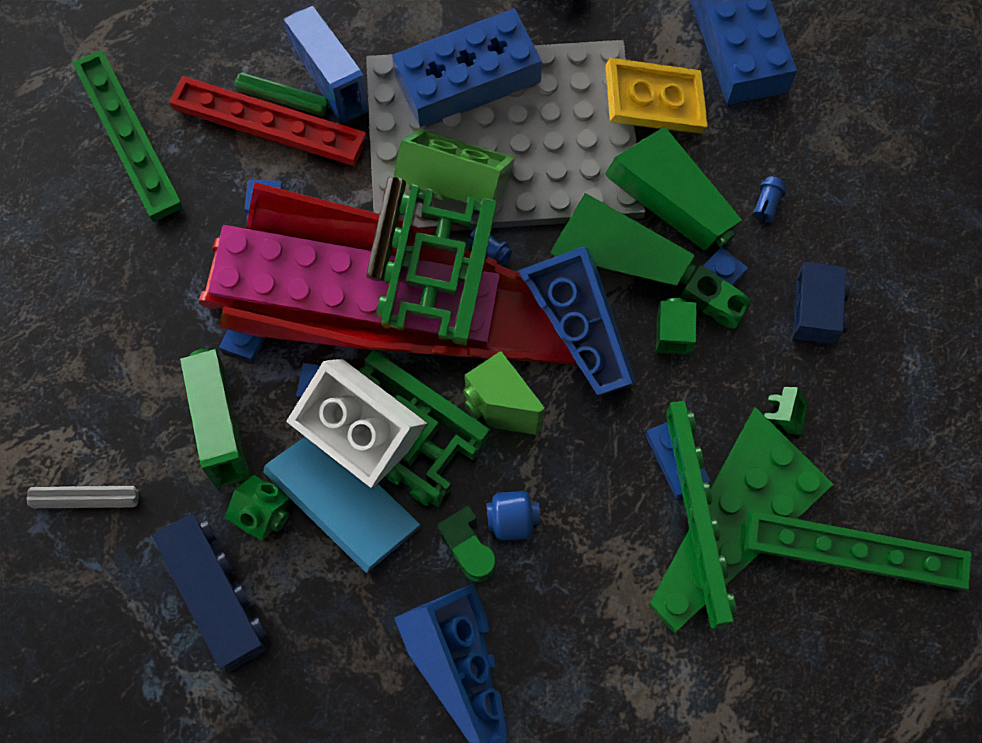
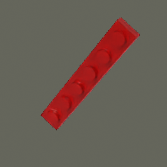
[169,76,367,166]

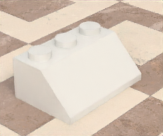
[286,359,427,488]

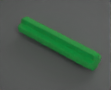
[234,73,329,116]

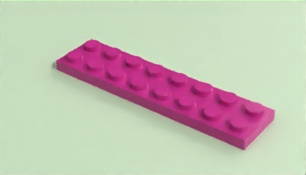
[208,225,500,344]

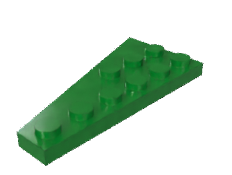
[648,407,834,634]

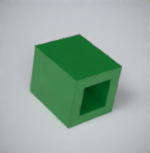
[656,298,696,355]

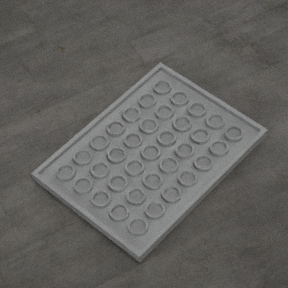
[366,40,645,232]

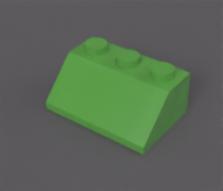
[393,129,515,206]

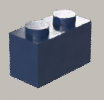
[792,262,851,344]

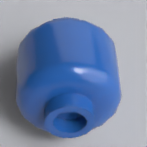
[486,491,540,541]

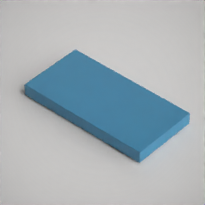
[263,437,420,573]

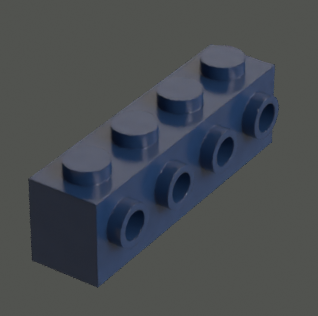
[152,513,268,674]

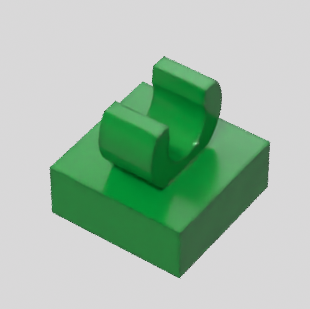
[764,387,809,435]

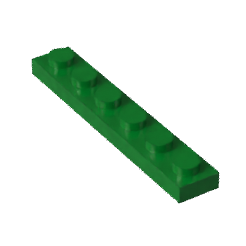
[72,49,183,222]
[665,401,736,630]
[744,511,971,590]

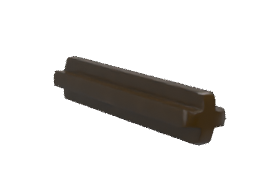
[366,177,406,281]

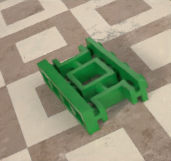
[376,184,497,346]
[359,350,490,508]

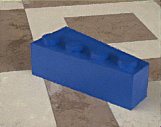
[518,246,637,396]

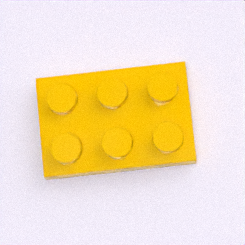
[605,58,707,134]

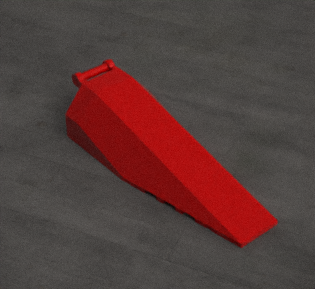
[199,182,578,365]

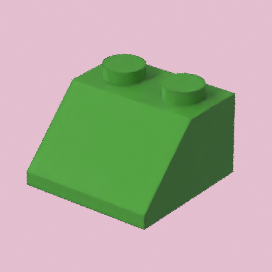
[463,351,545,435]

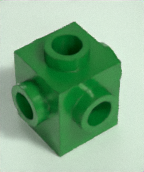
[224,475,290,541]

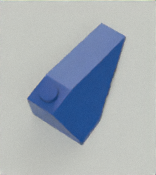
[394,584,508,743]

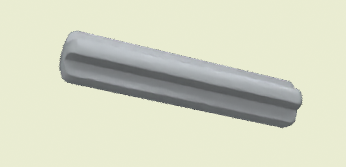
[27,486,139,508]

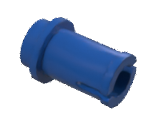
[753,177,787,223]
[467,229,512,266]

